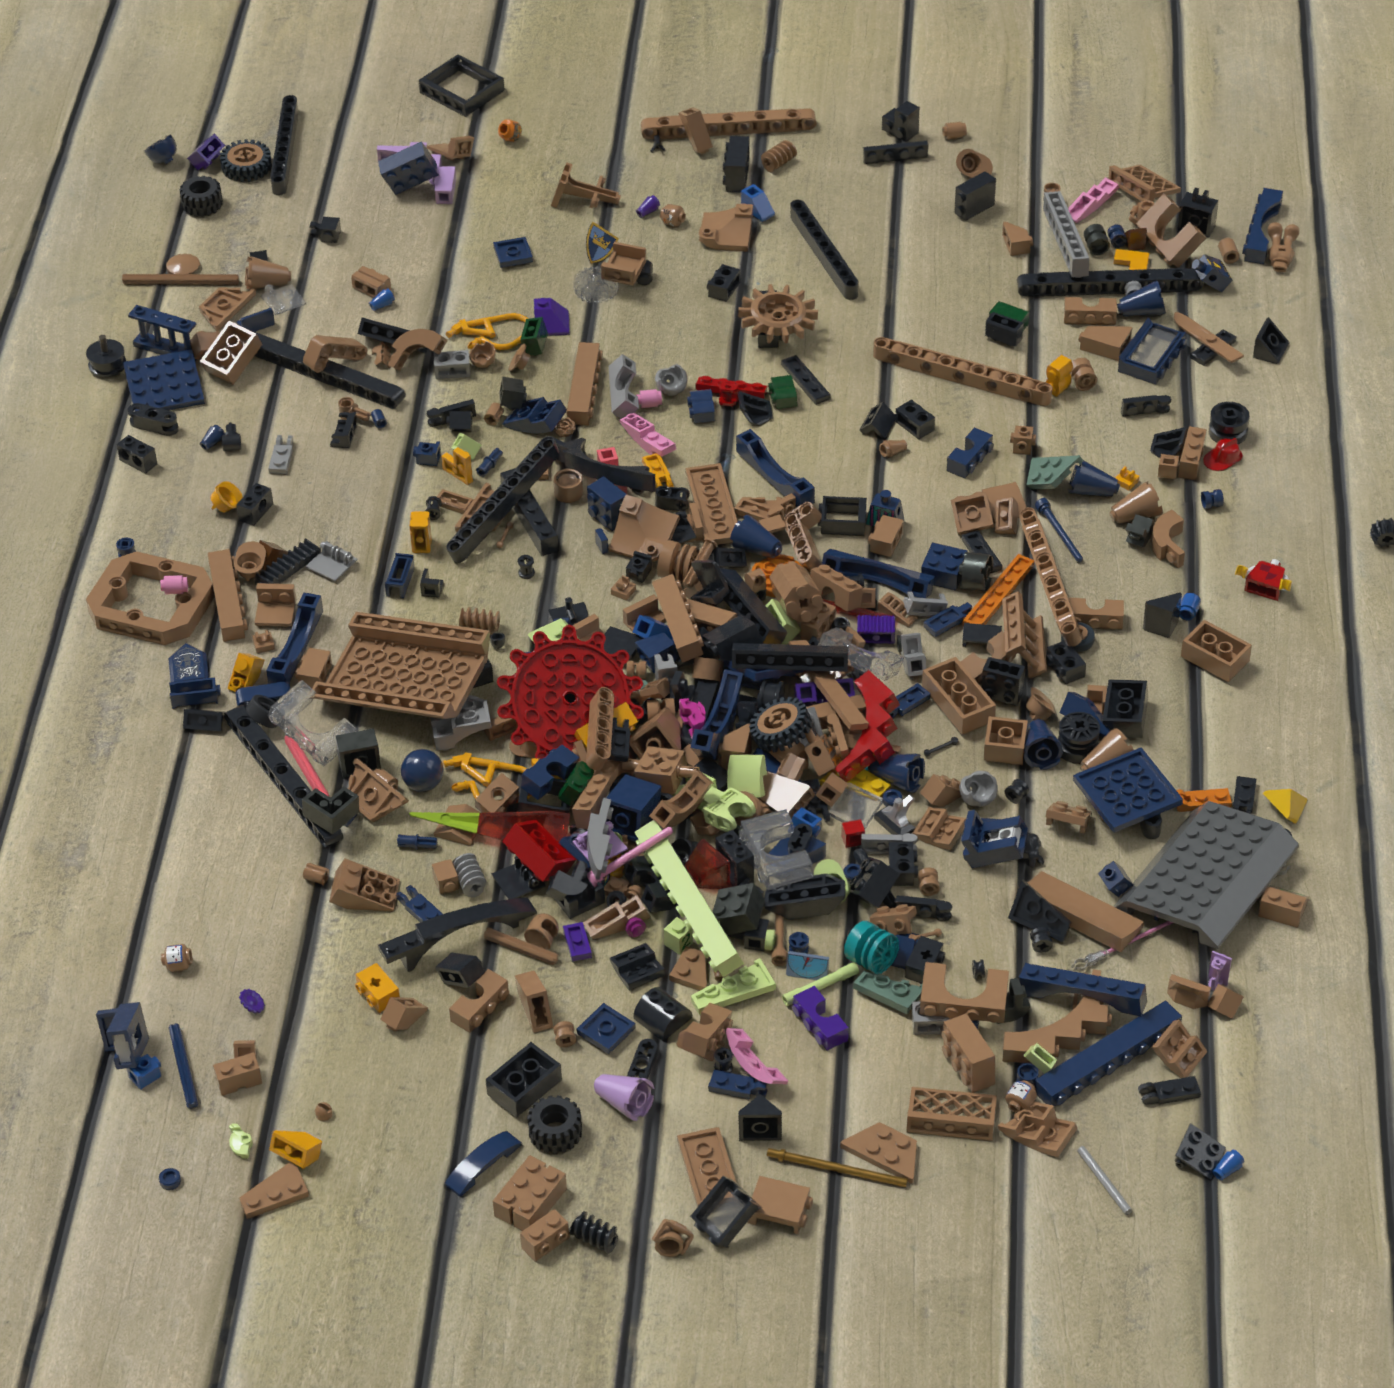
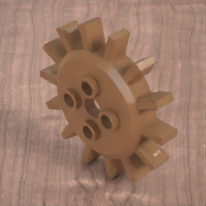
[738,284,818,343]

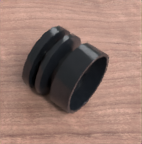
[1058,712,1100,764]

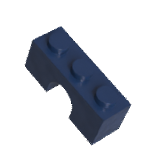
[946,427,994,479]
[521,745,580,800]

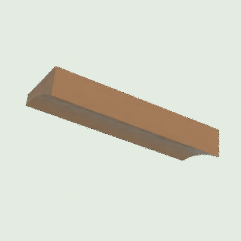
[1018,871,1144,952]

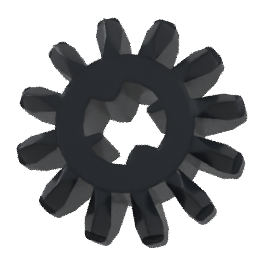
[1370,518,1394,547]

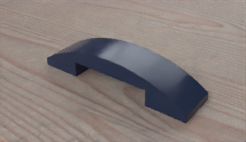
[445,1131,522,1197]

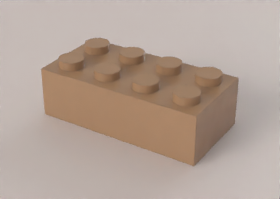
[922,657,996,735]

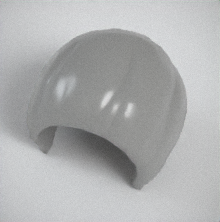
[655,364,688,396]
[959,771,998,807]

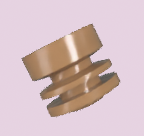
[657,540,700,582]

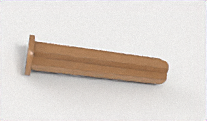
[683,538,717,588]

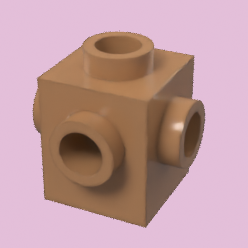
[1010,426,1036,455]

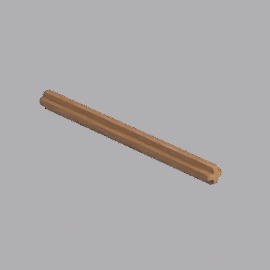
[122,274,239,284]

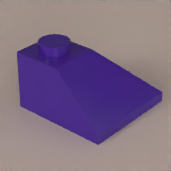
[534,298,570,336]

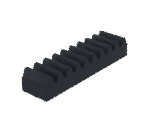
[254,538,321,585]

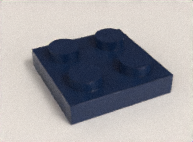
[493,237,533,268]
[576,1003,636,1054]

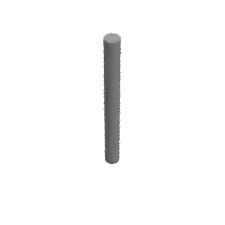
[1077,1146,1132,1215]

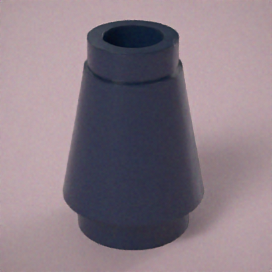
[200,425,225,450]

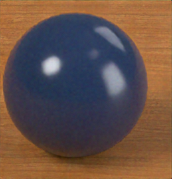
[401,749,444,792]

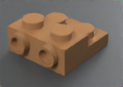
[951,492,994,535]

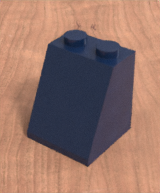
[606,775,662,842]

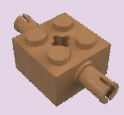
[622,746,700,794]

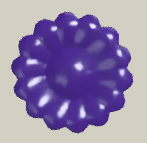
[239,989,265,1014]

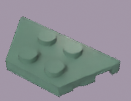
[1027,455,1083,489]

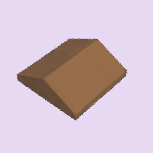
[433,804,485,846]

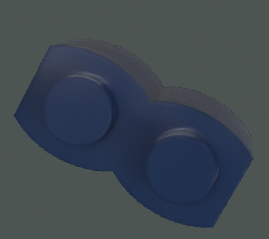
[687,389,715,423]

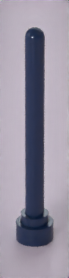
[1035,498,1083,563]

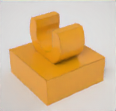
[1115,466,1140,491]

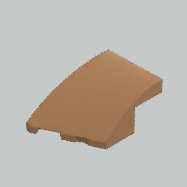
[998,1102,1077,1157]

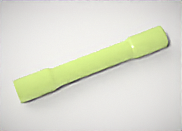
[782,962,859,1006]

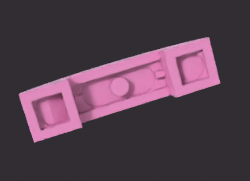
[725,1028,788,1084]

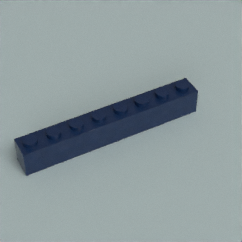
[1035,1000,1182,1107]

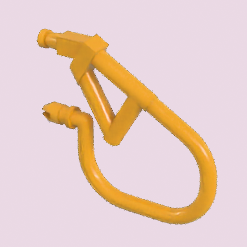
[446,313,529,350]
[443,752,532,805]

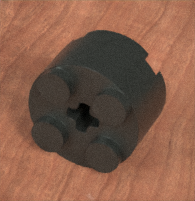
[959,552,993,591]

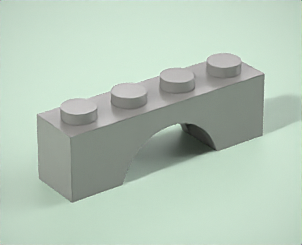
[609,354,639,419]

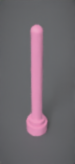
[587,827,673,888]

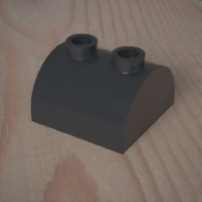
[633,987,693,1042]

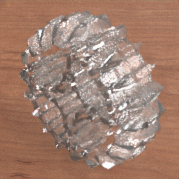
[573,266,619,304]

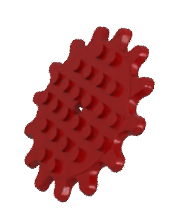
[497,625,644,759]

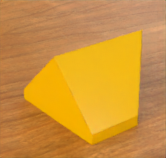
[1263,789,1308,824]

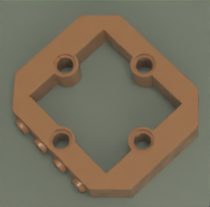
[86,551,215,645]

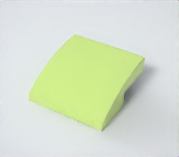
[727,755,767,797]

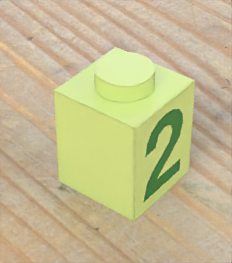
[664,917,693,955]

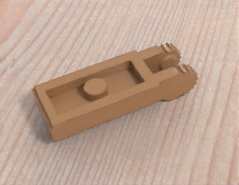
[827,713,849,761]

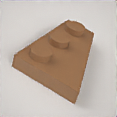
[239,1162,309,1219]

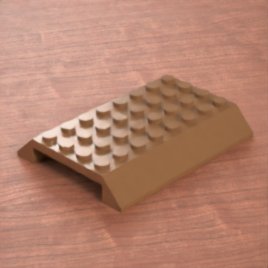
[308,612,490,719]

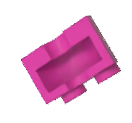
[679,698,706,738]

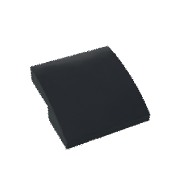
[609,943,666,991]

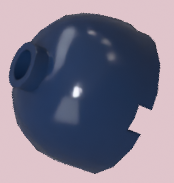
[144,134,177,164]

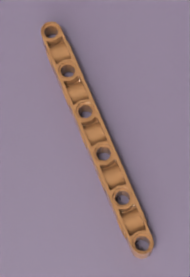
[641,108,817,139]
[873,337,1052,406]
[1019,507,1082,646]

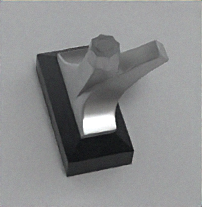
[874,795,916,835]

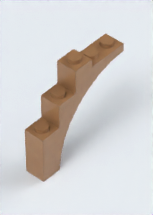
[1002,970,1112,1064]

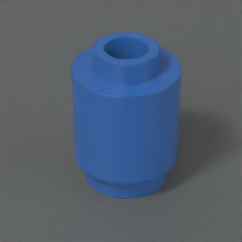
[1180,593,1201,621]

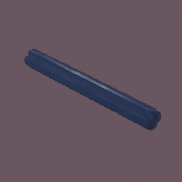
[168,1023,198,1109]

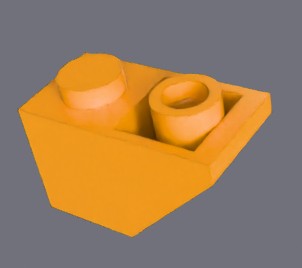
[227,653,265,692]

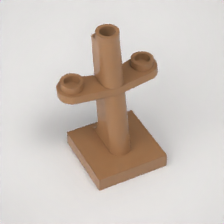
[551,162,621,208]

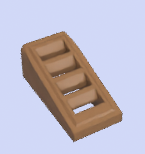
[878,592,919,627]

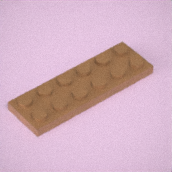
[685,463,738,545]

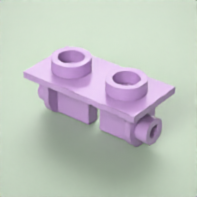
[1208,951,1232,991]

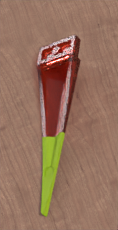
[409,811,570,842]

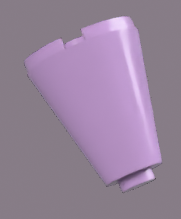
[594,1074,654,1121]

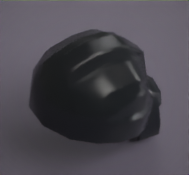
[1022,832,1044,868]

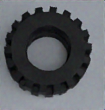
[179,176,223,217]
[528,1095,582,1154]

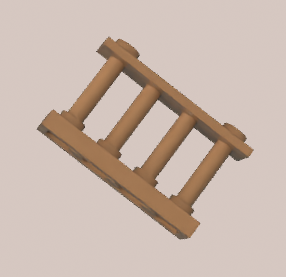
[1002,591,1047,679]

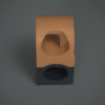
[744,569,766,601]

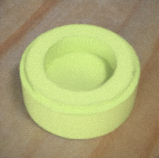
[765,929,776,951]

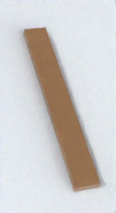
[788,640,869,730]

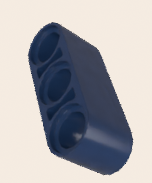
[235,682,293,709]

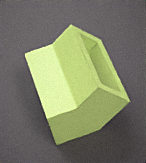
[1024,1043,1057,1073]

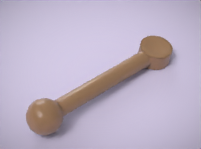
[496,522,513,548]
[909,928,942,942]

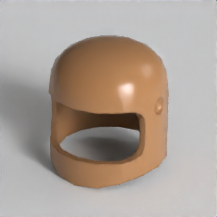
[524,913,559,950]

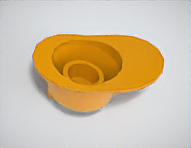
[210,481,243,513]

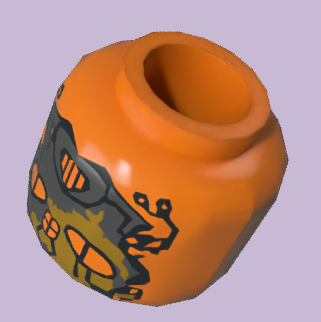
[498,119,522,142]

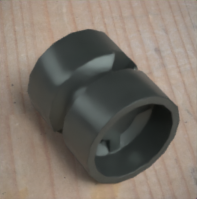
[1083,224,1110,256]

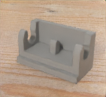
[903,592,948,616]
[654,654,677,685]

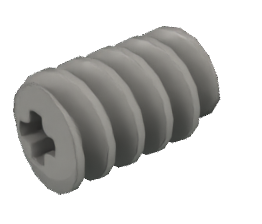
[452,853,486,897]

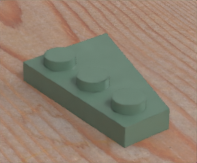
[853,971,923,1014]

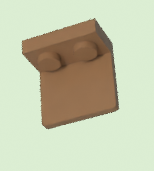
[427,136,474,160]
[254,583,297,626]

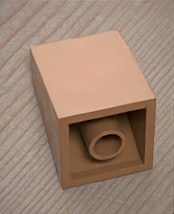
[629,707,681,759]

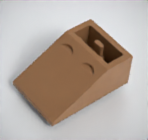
[329,858,400,912]

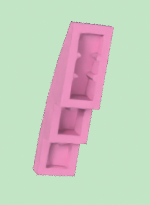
[1068,177,1119,223]

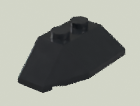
[764,873,845,920]

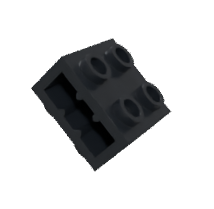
[981,657,1025,706]

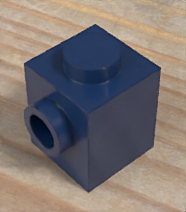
[1098,861,1134,897]

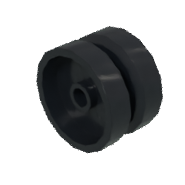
[1209,401,1250,445]

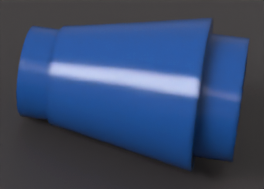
[369,288,395,311]
[1212,1149,1245,1181]

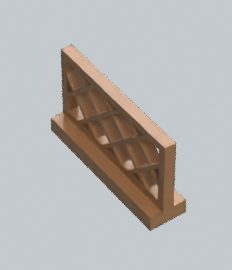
[1108,165,1181,202]
[906,1087,997,1141]

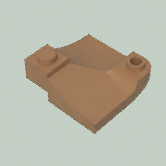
[699,204,753,252]
[608,494,680,562]

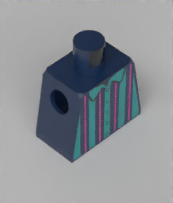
[866,490,904,527]

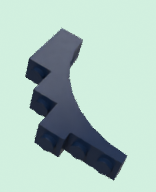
[690,669,744,760]

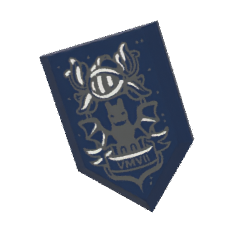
[168,643,209,682]

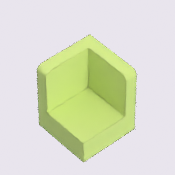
[451,433,482,460]

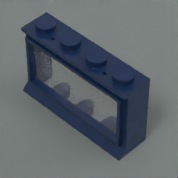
[1118,318,1187,385]

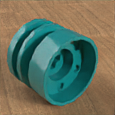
[844,921,899,974]

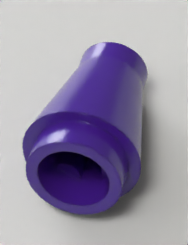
[636,195,660,218]

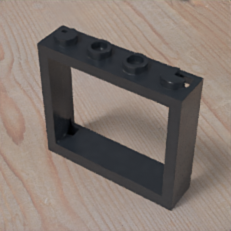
[419,54,505,117]

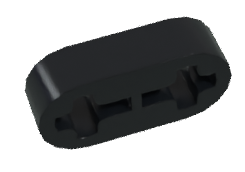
[788,824,812,858]

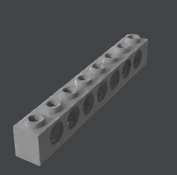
[1043,191,1089,278]

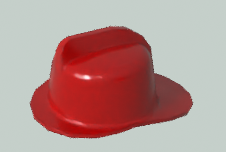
[1203,438,1243,471]

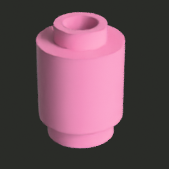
[636,389,662,408]
[160,575,188,595]

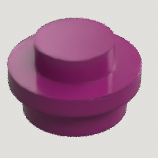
[626,917,646,937]

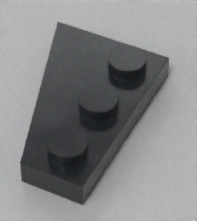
[1008,880,1072,942]

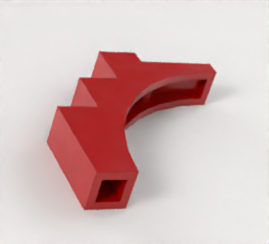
[834,670,900,782]

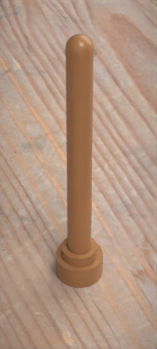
[771,914,788,966]

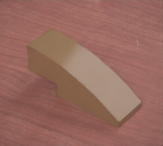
[583,895,651,939]

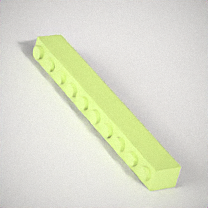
[635,820,744,977]

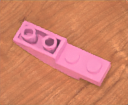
[620,413,676,456]

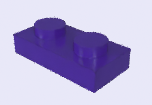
[563,922,592,962]

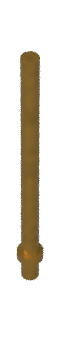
[767,1148,908,1187]

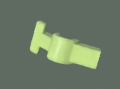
[229,1124,253,1159]

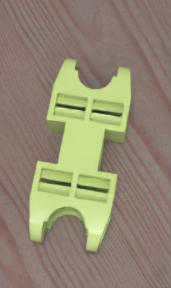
[671,773,756,832]

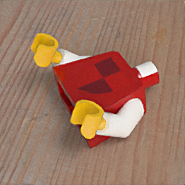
[1235,559,1292,601]

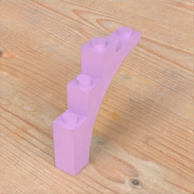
[377,142,456,204]

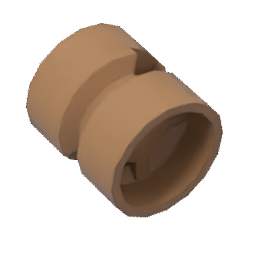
[1070,358,1097,391]
[646,698,675,721]

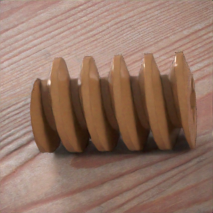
[761,140,797,172]
[459,607,500,634]

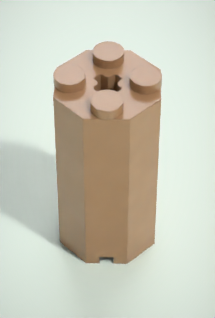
[769,561,823,623]

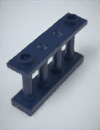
[128,305,197,361]

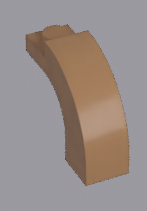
[388,329,448,371]
[1152,510,1185,568]
[650,770,714,829]

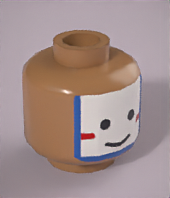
[161,944,193,972]
[1005,1080,1037,1113]

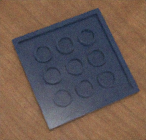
[123,349,205,412]
[1073,747,1183,833]

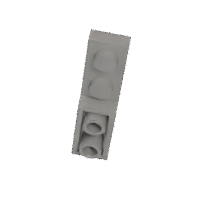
[587,798,613,880]

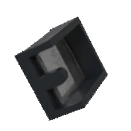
[690,1176,762,1248]

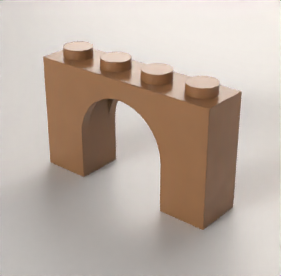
[1136,194,1206,268]
[920,962,1009,1023]

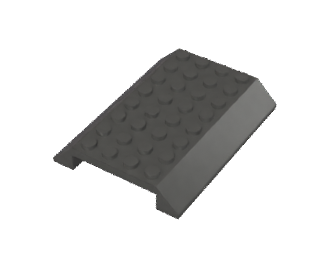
[1113,801,1299,949]

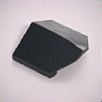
[738,391,773,426]
[1150,427,1188,458]

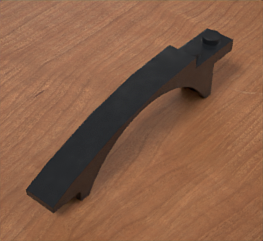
[554,438,656,492]
[378,897,537,972]

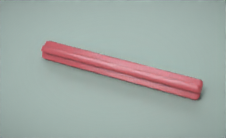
[284,734,329,796]

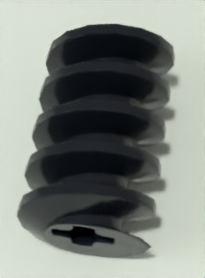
[569,1211,618,1254]

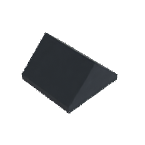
[1253,317,1290,364]
[1143,592,1182,638]
[738,1094,782,1141]

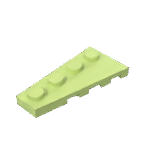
[691,958,776,1015]

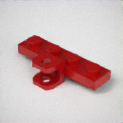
[695,376,768,406]

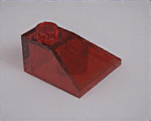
[685,838,730,889]

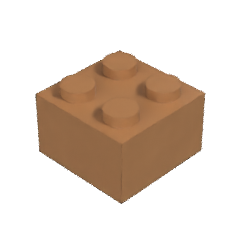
[984,716,1028,765]

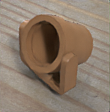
[1129,200,1154,228]
[652,1219,694,1257]

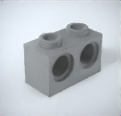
[434,350,470,379]
[912,1001,952,1035]

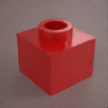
[841,819,865,848]

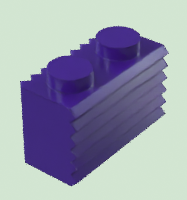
[857,615,895,644]

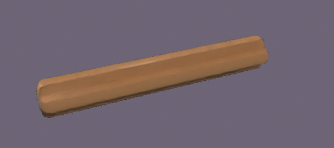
[484,928,558,965]

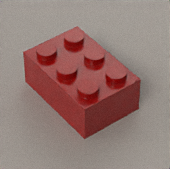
[502,820,576,882]

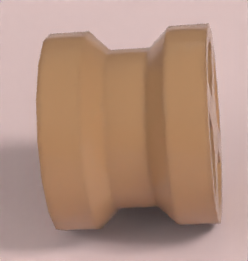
[553,1021,576,1047]

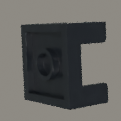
[549,861,605,919]

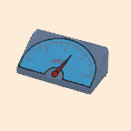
[786,951,829,980]

